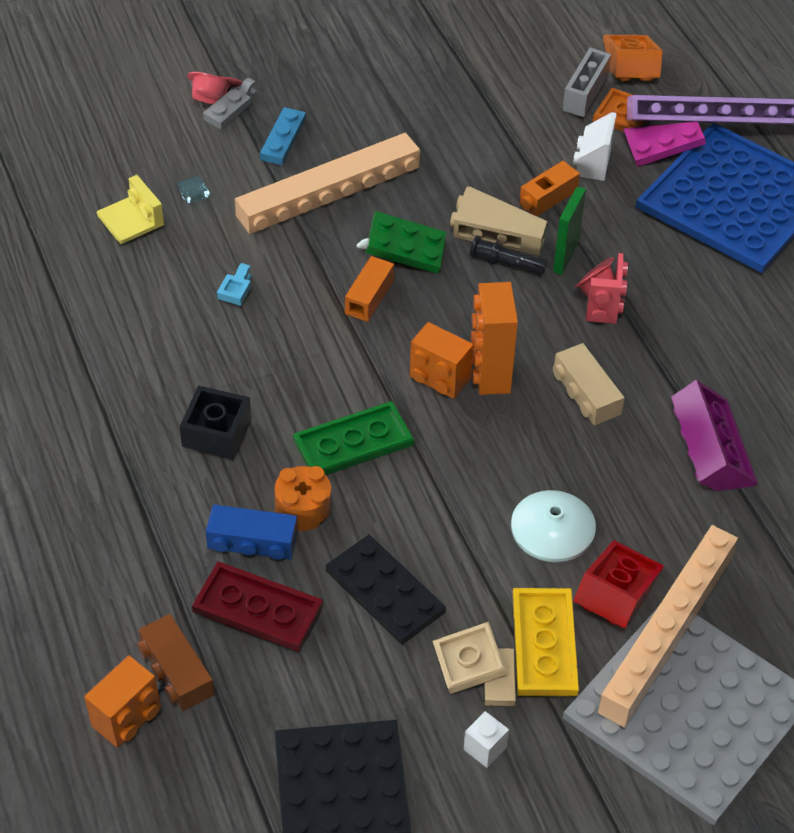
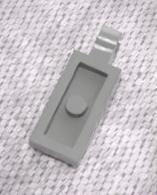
[203,78,257,130]

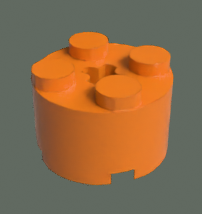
[275,466,331,531]

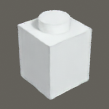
[464,711,509,768]

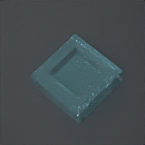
[177,175,209,204]

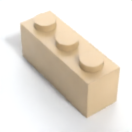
[553,343,624,426]

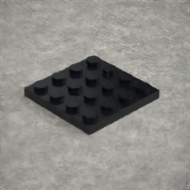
[274,720,411,833]

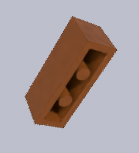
[137,614,214,712]

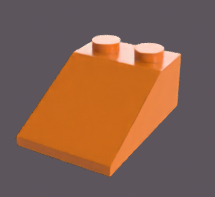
[603,35,663,81]

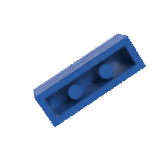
[206,505,298,560]

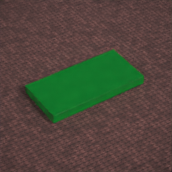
[293,401,414,475]

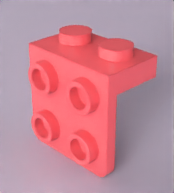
[586,253,628,324]

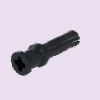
[470,235,547,275]

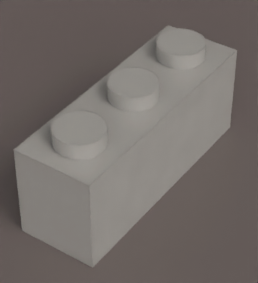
[562,48,611,117]

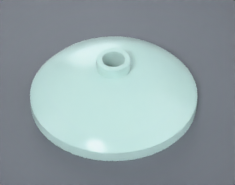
[511,490,596,562]

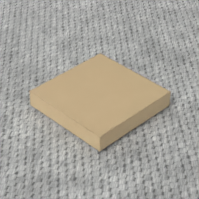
[433,622,507,694]

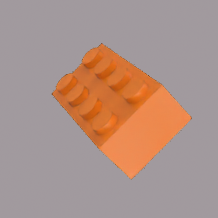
[470,282,518,395]

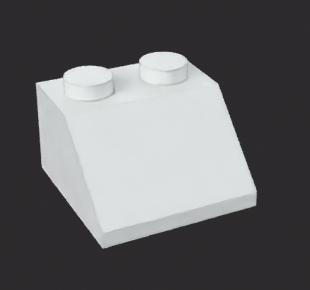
[573,112,616,181]

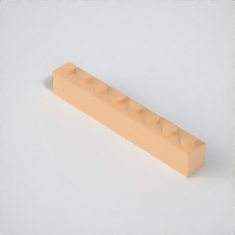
[235,133,420,234]
[598,525,738,728]

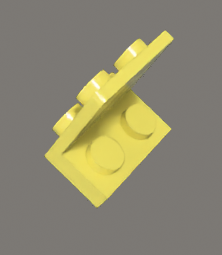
[97,175,164,244]

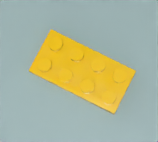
[512,588,579,696]

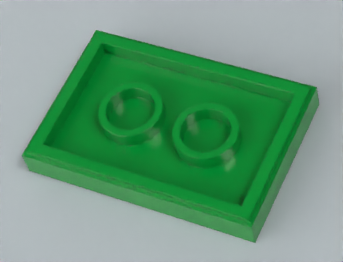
[553,186,586,275]

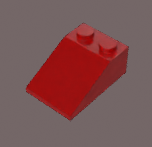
[573,540,664,628]

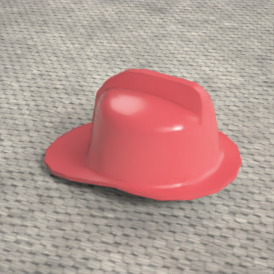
[187,72,243,104]
[574,257,615,297]

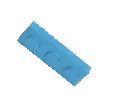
[260,107,306,165]

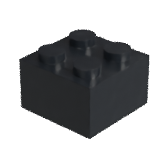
[180,385,251,459]

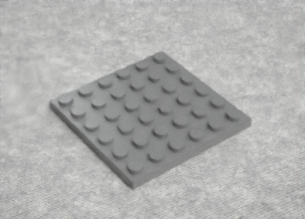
[563,606,794,826]

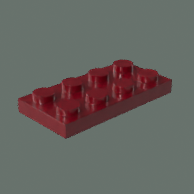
[192,561,323,652]

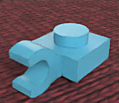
[217,263,252,306]

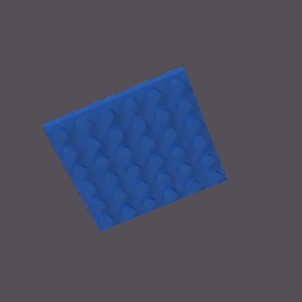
[635,123,794,273]

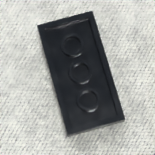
[326,534,446,645]

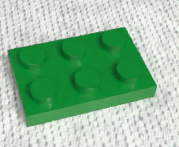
[365,211,446,274]

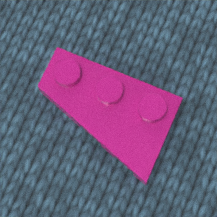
[623,121,706,167]

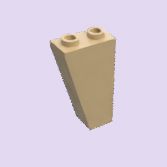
[450,186,547,256]

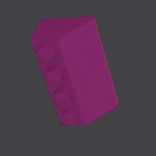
[671,380,758,491]

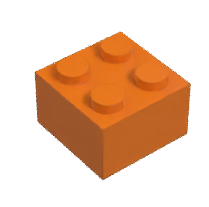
[410,322,474,399]
[84,655,161,748]

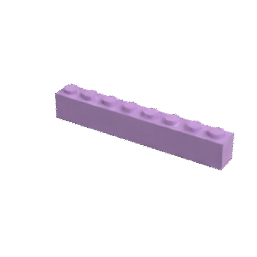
[627,95,794,125]

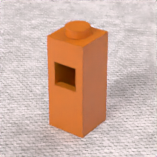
[519,161,580,216]
[345,256,394,322]

